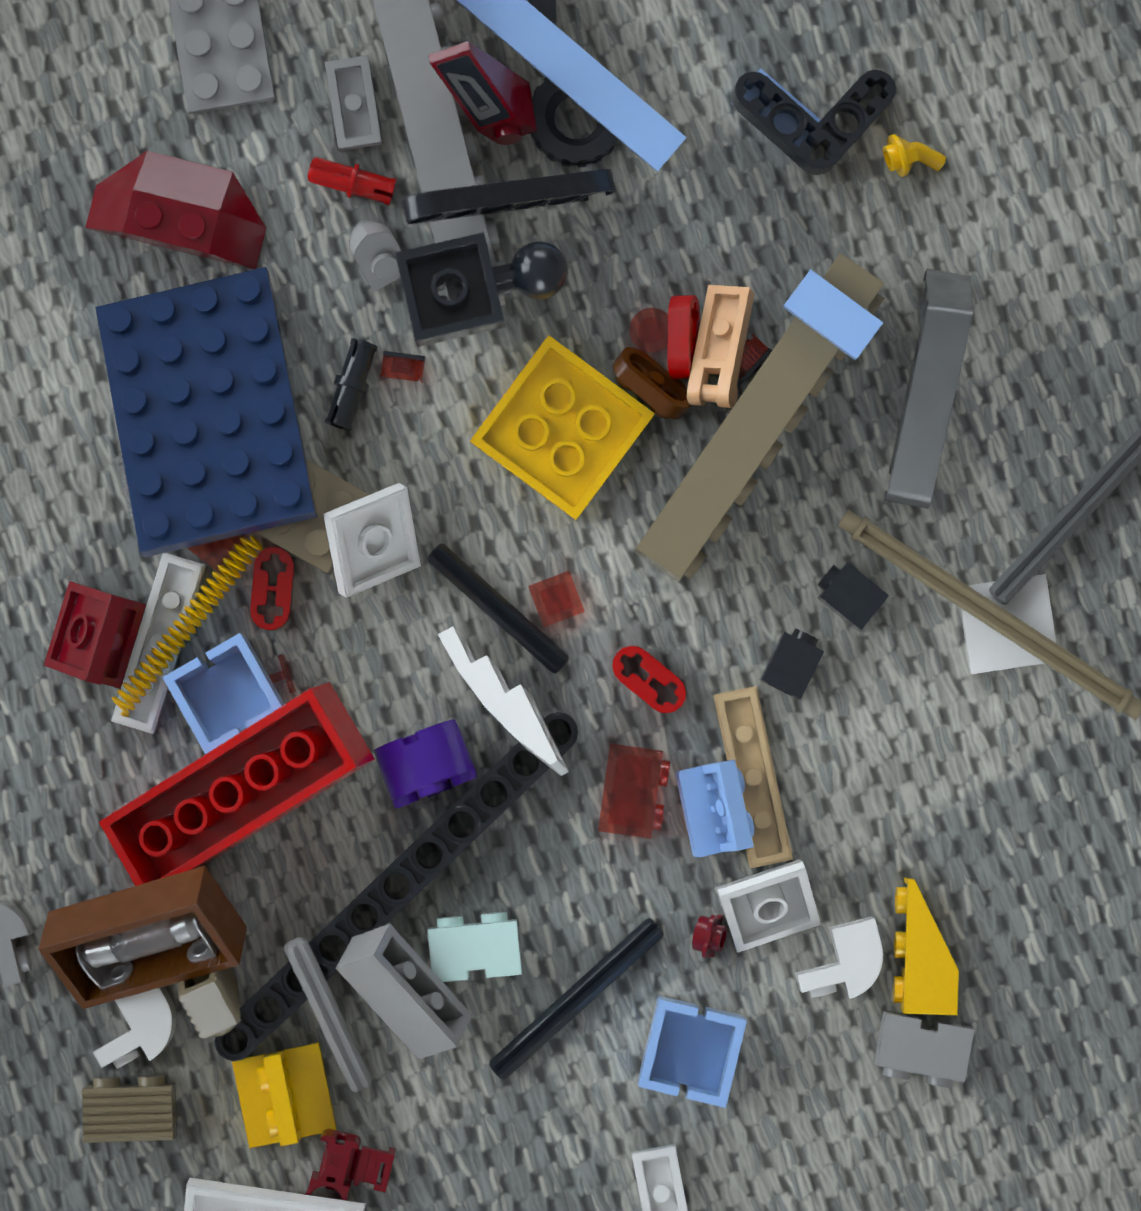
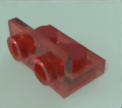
[598,743,670,839]

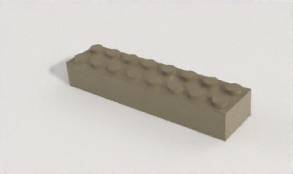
[634,253,885,582]

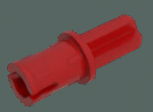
[307,157,397,206]

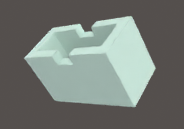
[428,912,522,982]

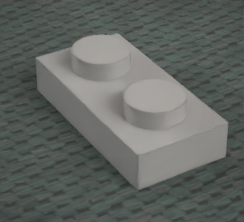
[325,55,383,151]

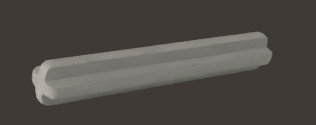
[284,937,372,1092]

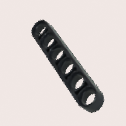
[401,169,617,224]

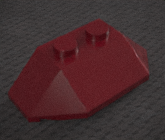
[85,151,267,270]

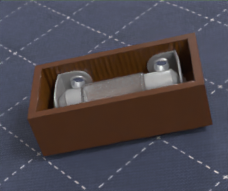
[38,866,247,1009]

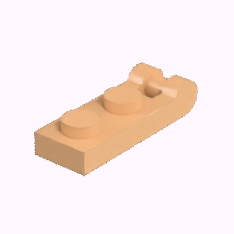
[687,285,755,408]

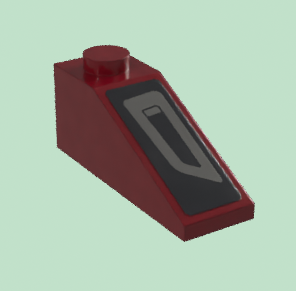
[428,41,537,145]

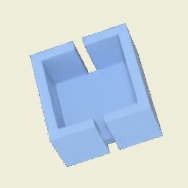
[162,633,284,754]
[637,995,747,1108]

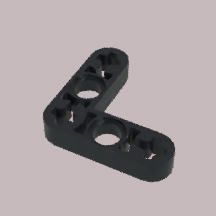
[731,69,896,175]

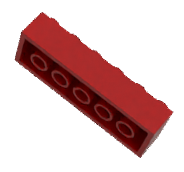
[99,682,375,886]

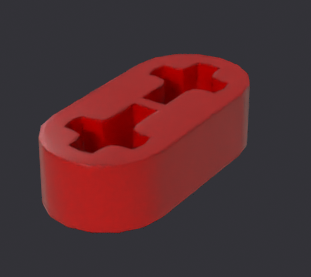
[667,295,700,379]
[250,547,295,631]
[612,646,686,713]

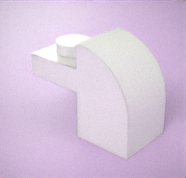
[795,916,883,999]
[93,986,176,1069]

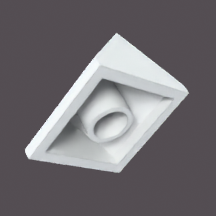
[715,859,821,953]

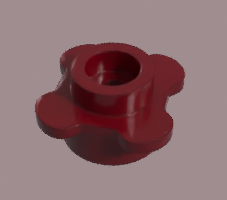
[692,914,727,958]

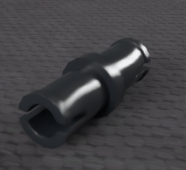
[325,338,378,431]

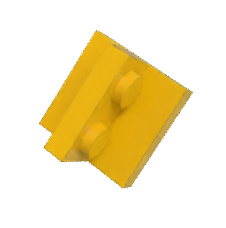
[232,1042,337,1148]

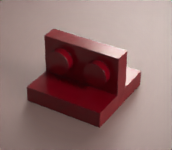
[44,581,146,689]

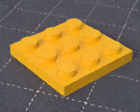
[470,335,655,521]

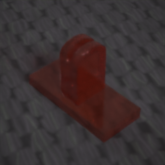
[269,654,296,693]

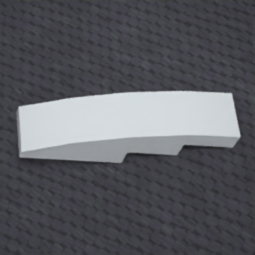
[438,626,569,776]

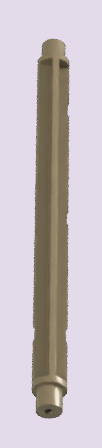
[838,509,1141,721]

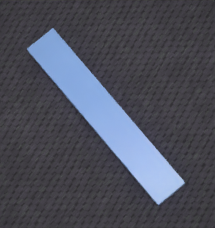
[456,0,687,172]

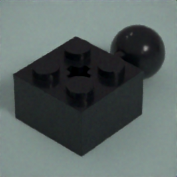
[395,232,568,347]

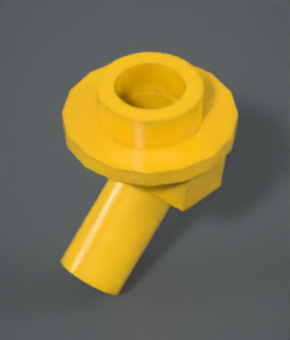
[883,134,946,177]

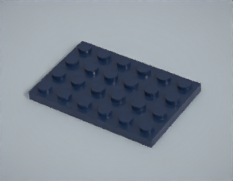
[95,267,318,558]

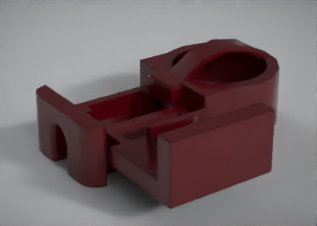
[305,1129,396,1201]

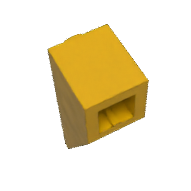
[892,878,959,1015]

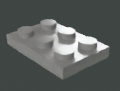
[169,0,275,114]

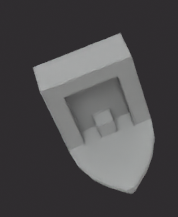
[349,221,401,292]

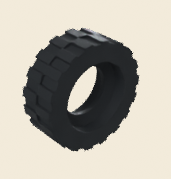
[530,77,620,168]

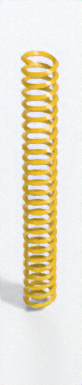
[112,535,263,717]

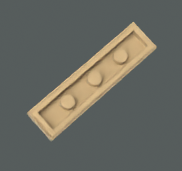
[713,686,793,868]

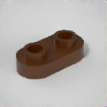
[612,347,691,419]

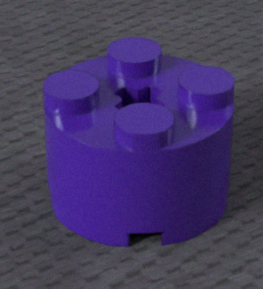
[373,719,478,809]

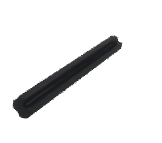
[489,918,664,1080]

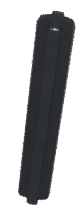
[427,543,569,674]

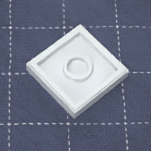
[323,483,421,598]
[960,574,1056,674]

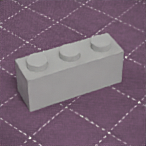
[336,924,473,1059]

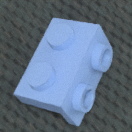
[675,759,754,858]

